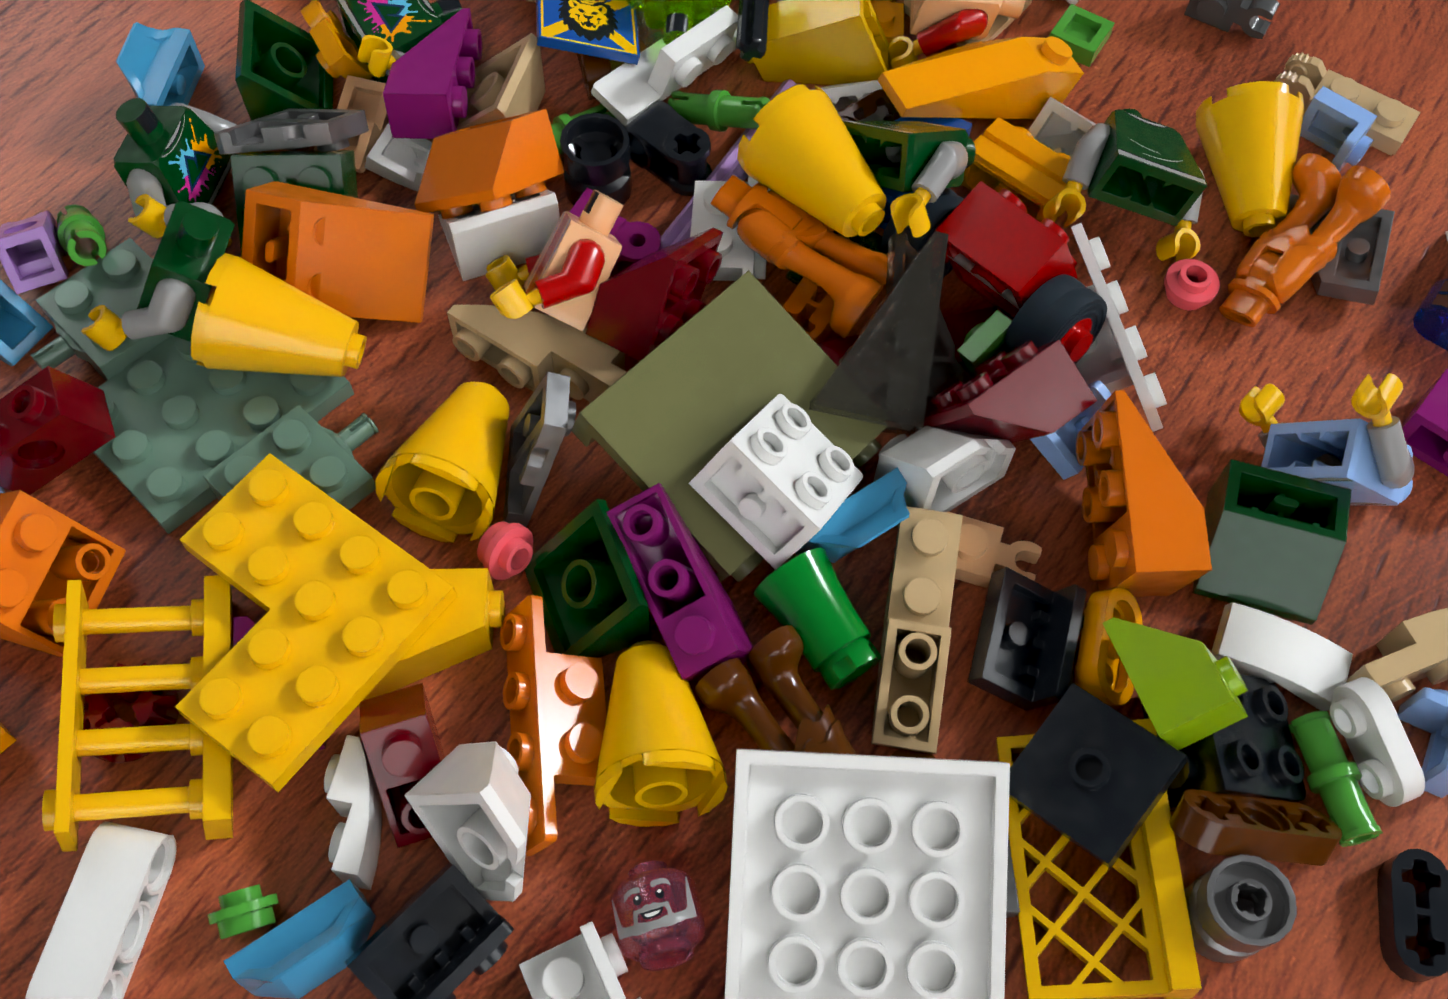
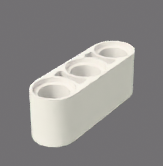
[25,821,177,999]

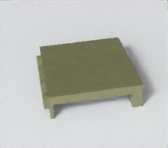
[572,270,891,582]

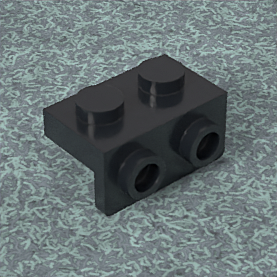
[967,567,1087,711]
[345,862,514,999]

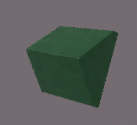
[235,0,334,121]
[524,499,651,658]

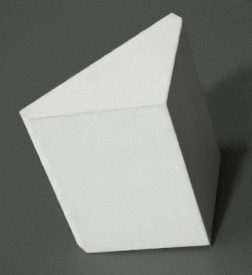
[438,190,560,281]

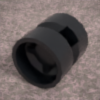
[560,113,632,206]

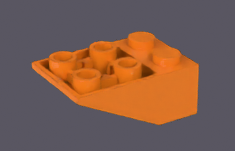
[241,181,434,323]
[1076,390,1212,597]

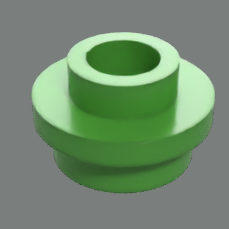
[207,884,279,940]

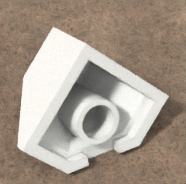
[873,426,1016,512]
[404,741,531,902]

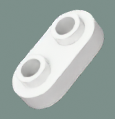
[1330,677,1425,807]

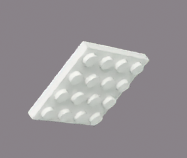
[724,749,1010,999]

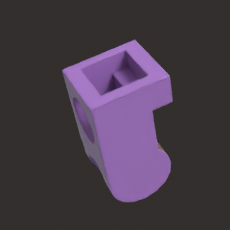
[0,211,69,294]

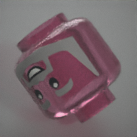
[611,861,705,971]

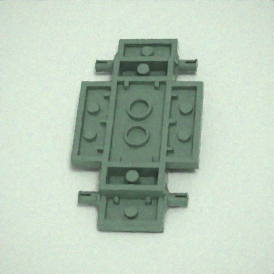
[30,238,379,534]

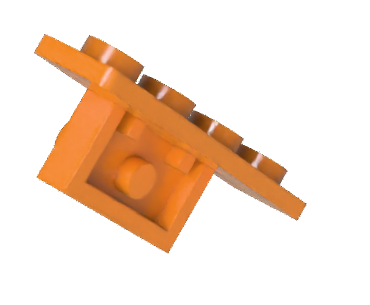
[500,595,607,856]

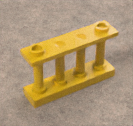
[42,575,233,852]

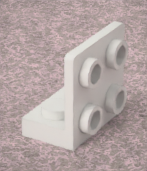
[689,394,863,570]

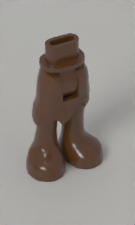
[694,625,858,755]

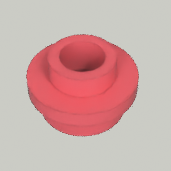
[1164,259,1220,310]
[477,521,533,580]

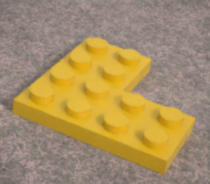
[175,453,457,792]

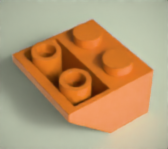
[414,109,565,219]
[0,490,126,658]

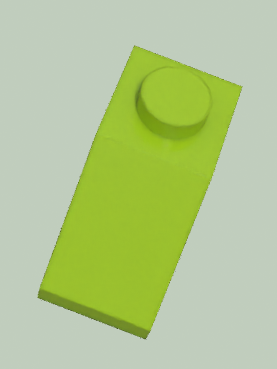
[1102,617,1248,750]

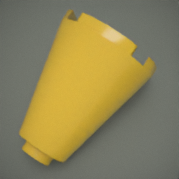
[1196,81,1304,237]
[737,84,887,237]
[191,253,367,377]
[376,382,510,543]
[594,641,728,827]

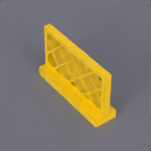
[996,718,1202,999]

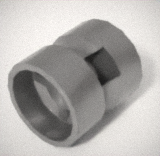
[1184,854,1297,963]

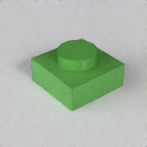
[1049,4,1115,67]
[957,310,1012,378]

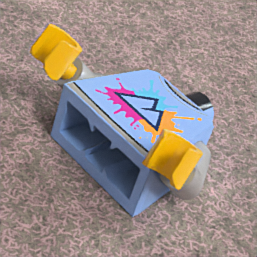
[1239,373,1415,506]

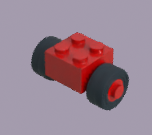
[880,181,1107,364]

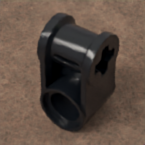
[625,101,712,196]

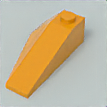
[877,36,1084,119]

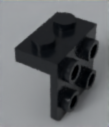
[1141,674,1306,812]

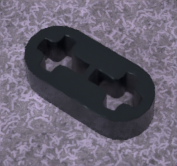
[1377,849,1448,982]

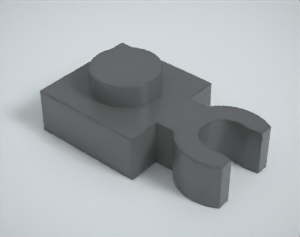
[1184,0,1280,39]

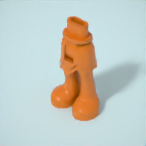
[1219,153,1391,328]
[711,175,899,339]

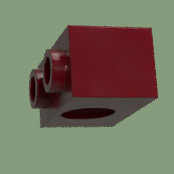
[0,366,116,495]

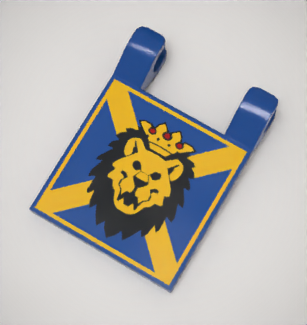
[536,0,640,65]

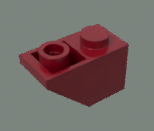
[359,683,445,848]

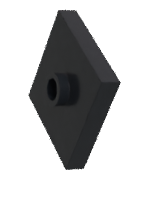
[1009,683,1187,869]

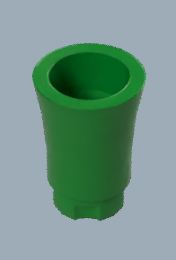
[753,547,882,690]

